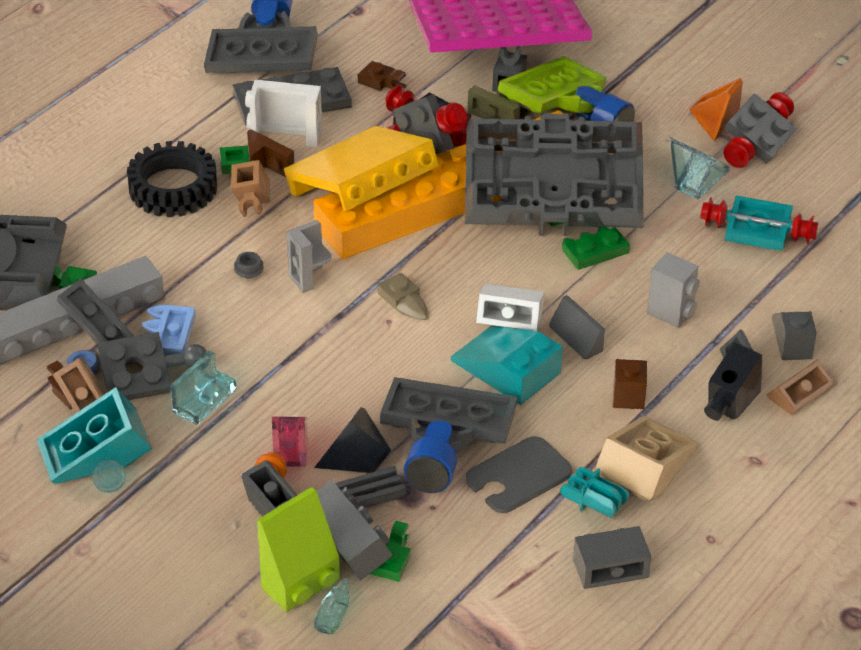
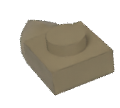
[378,273,428,320]

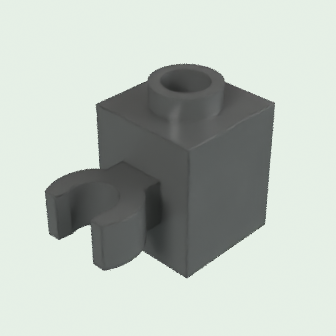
[492,46,527,92]

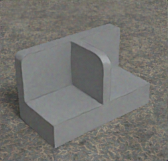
[287,220,332,293]

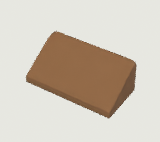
[52,358,105,413]
[766,359,835,415]

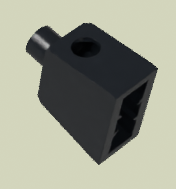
[704,342,762,421]

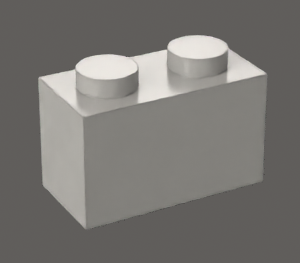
[647,252,700,328]

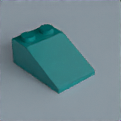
[451,325,563,405]
[37,387,152,484]

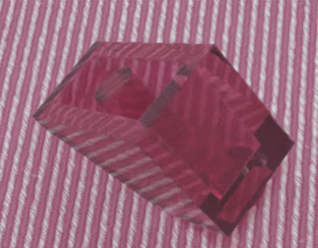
[272,416,308,467]

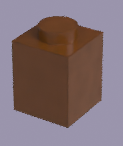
[613,359,647,409]

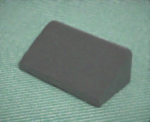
[549,295,605,359]

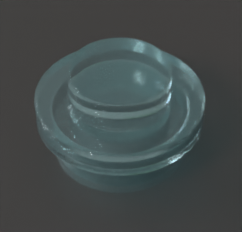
[92,460,126,493]

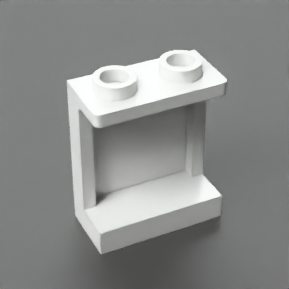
[245,80,322,147]

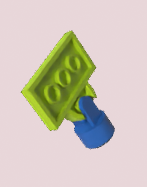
[497,56,635,122]

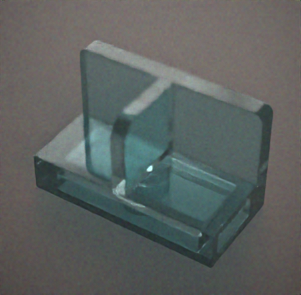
[170,350,237,425]

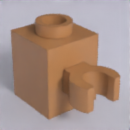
[231,160,270,217]

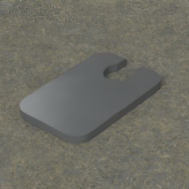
[466,436,572,513]

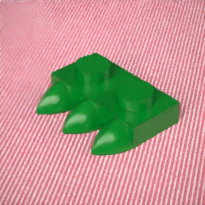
[562,227,630,270]

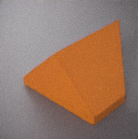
[689,78,743,141]

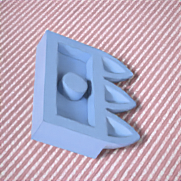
[142,305,196,356]

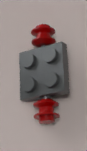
[723,92,797,168]
[387,94,468,154]

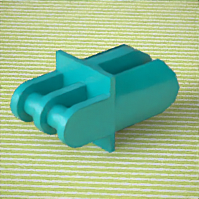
[560,467,630,518]

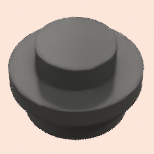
[234,252,264,279]

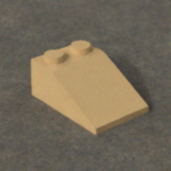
[594,416,699,500]

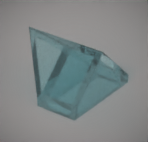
[670,137,730,200]

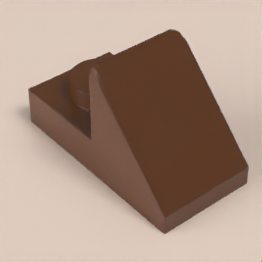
[247,129,294,177]

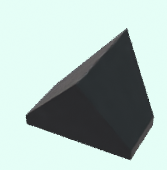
[314,407,392,473]

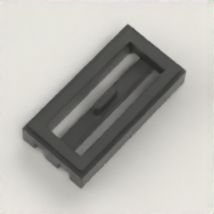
[335,466,406,509]

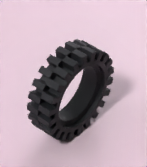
[127,141,217,217]

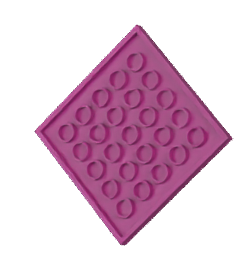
[409,0,592,53]

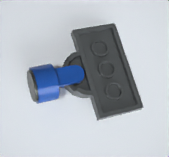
[204,0,318,73]
[380,377,517,493]

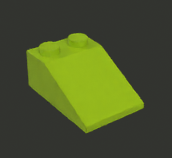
[257,487,340,612]

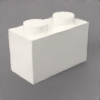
[476,283,544,331]

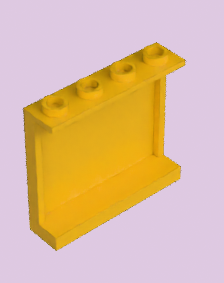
[284,126,439,211]

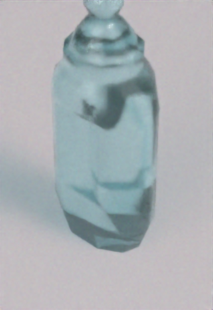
[314,578,349,635]

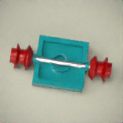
[700,195,819,251]

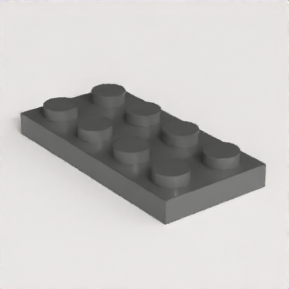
[233,67,352,125]

